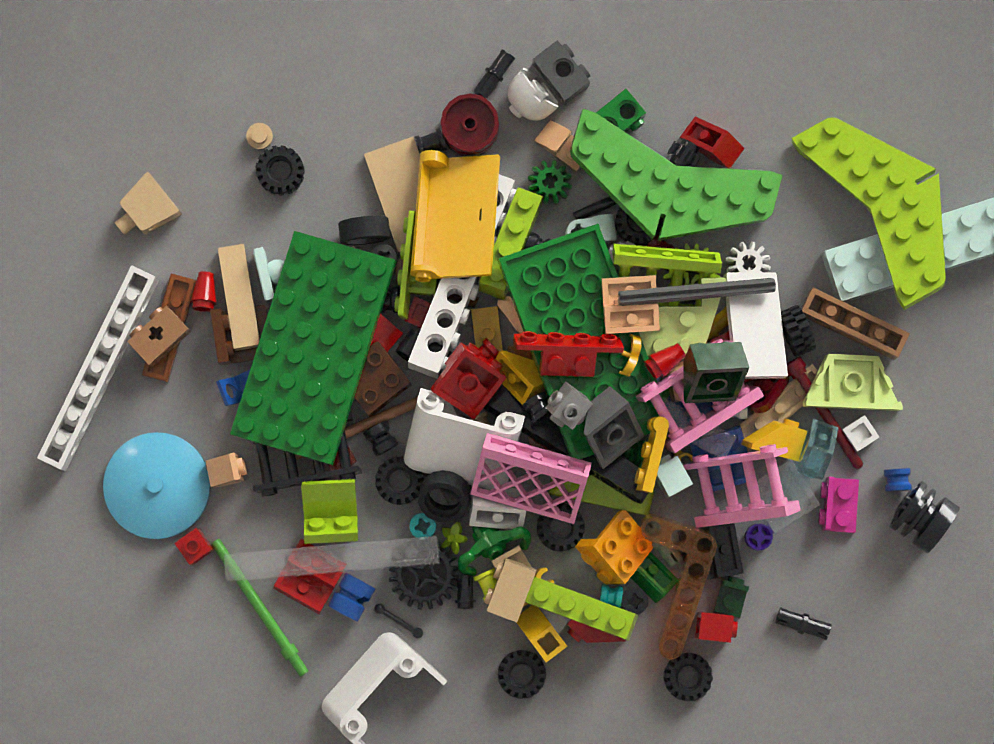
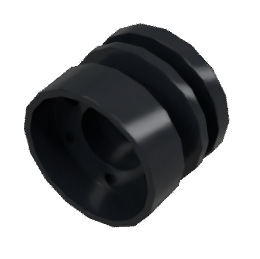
[890,481,960,553]

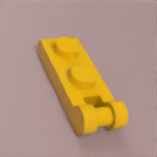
[634,417,669,493]

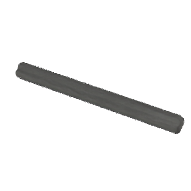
[617,278,776,306]

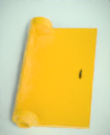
[410,150,500,282]

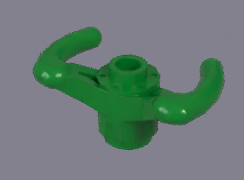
[458,526,531,576]

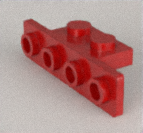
[513,331,624,377]

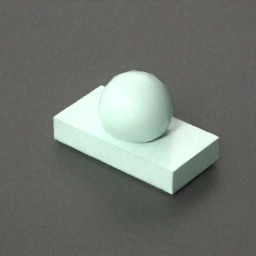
[253,247,285,303]

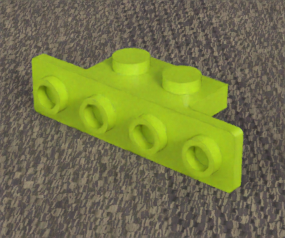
[395,211,438,320]

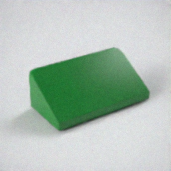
[630,552,679,603]

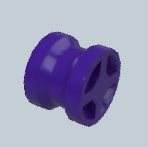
[744,524,773,551]

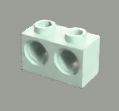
[656,454,693,499]

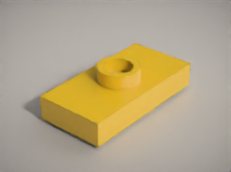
[471,306,503,351]

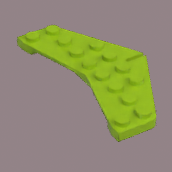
[791,117,946,310]

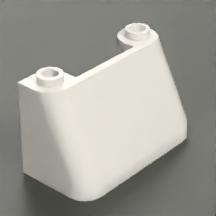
[404,388,525,490]

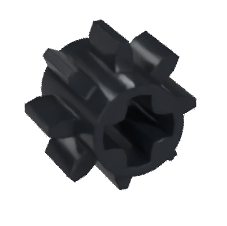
[667,139,701,167]

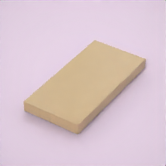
[364,137,420,253]

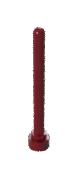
[787,356,863,469]

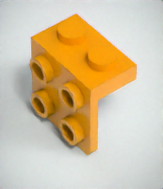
[575,510,653,584]

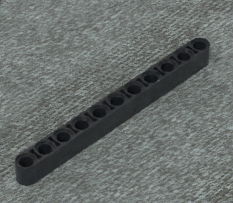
[396,329,656,504]

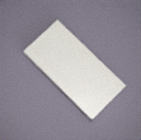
[723,273,788,379]

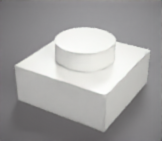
[842,415,879,452]

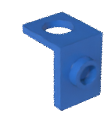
[216,369,250,406]

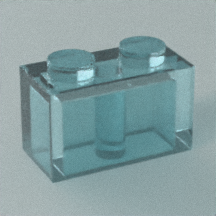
[797,418,838,480]

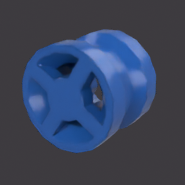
[884,468,912,492]

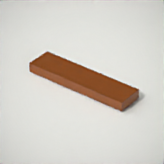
[142,273,196,383]

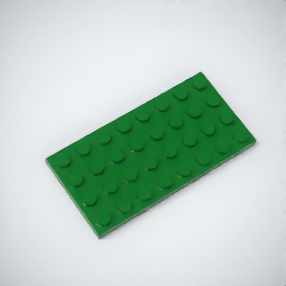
[497,224,666,459]
[230,231,397,466]

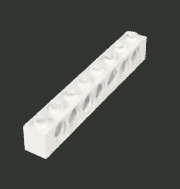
[408,174,516,379]
[37,265,159,471]

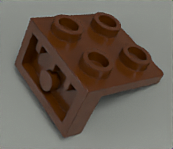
[210,305,267,366]
[354,341,412,417]

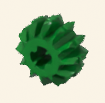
[528,160,572,205]

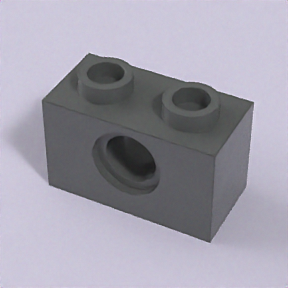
[532,40,591,105]

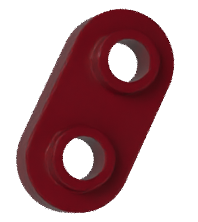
[749,376,789,413]

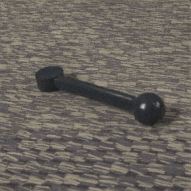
[374,603,423,638]

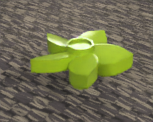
[441,522,468,555]

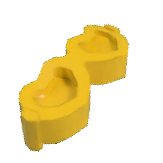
[619,334,641,377]

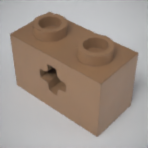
[127,306,191,367]

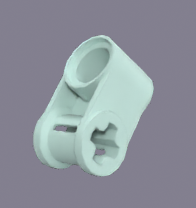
[565,214,617,244]

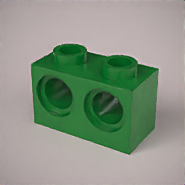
[596,88,646,132]

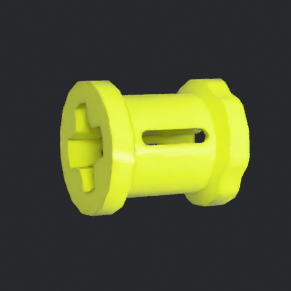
[473,568,497,600]

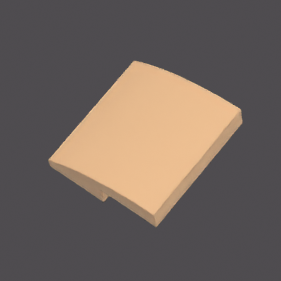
[601,275,660,334]

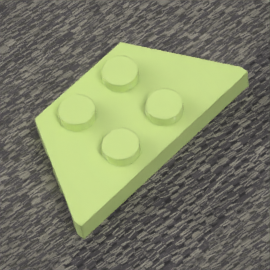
[803,354,903,411]

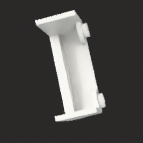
[322,632,448,744]

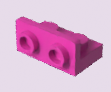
[818,477,859,533]

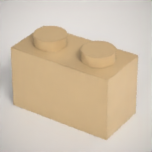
[484,558,536,622]

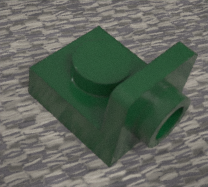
[714,576,749,618]

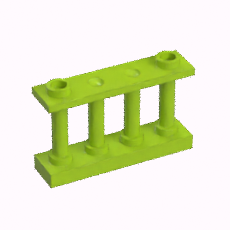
[612,244,722,307]

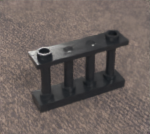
[248,410,362,497]

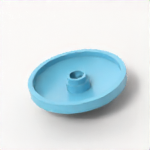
[103,432,211,539]

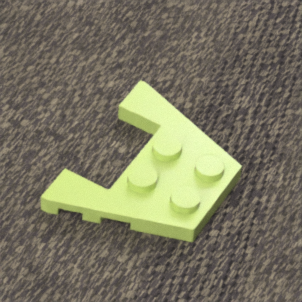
[639,278,726,359]

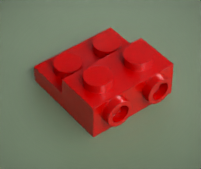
[431,342,507,420]

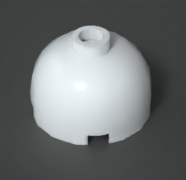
[507,68,559,121]

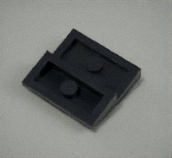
[678,523,744,583]

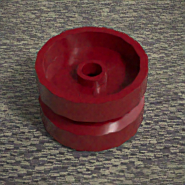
[441,93,499,157]

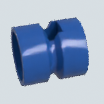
[328,572,376,622]

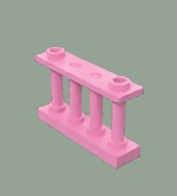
[636,339,764,453]
[683,444,801,528]

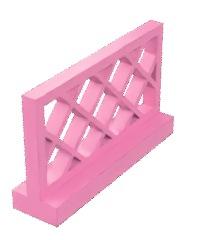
[470,433,592,524]

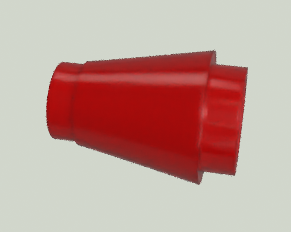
[190,271,217,312]
[644,343,686,379]

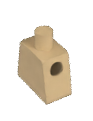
[114,172,182,235]

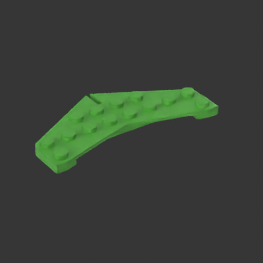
[570,109,783,241]

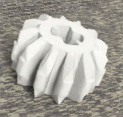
[725,242,771,273]

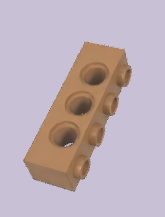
[801,288,910,360]

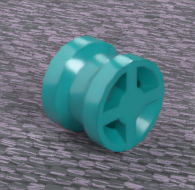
[409,513,437,540]
[599,584,623,608]

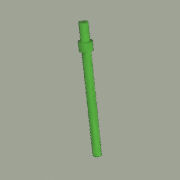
[211,538,309,677]

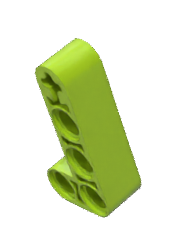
[548,475,655,516]

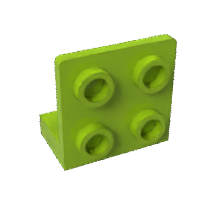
[301,479,358,544]

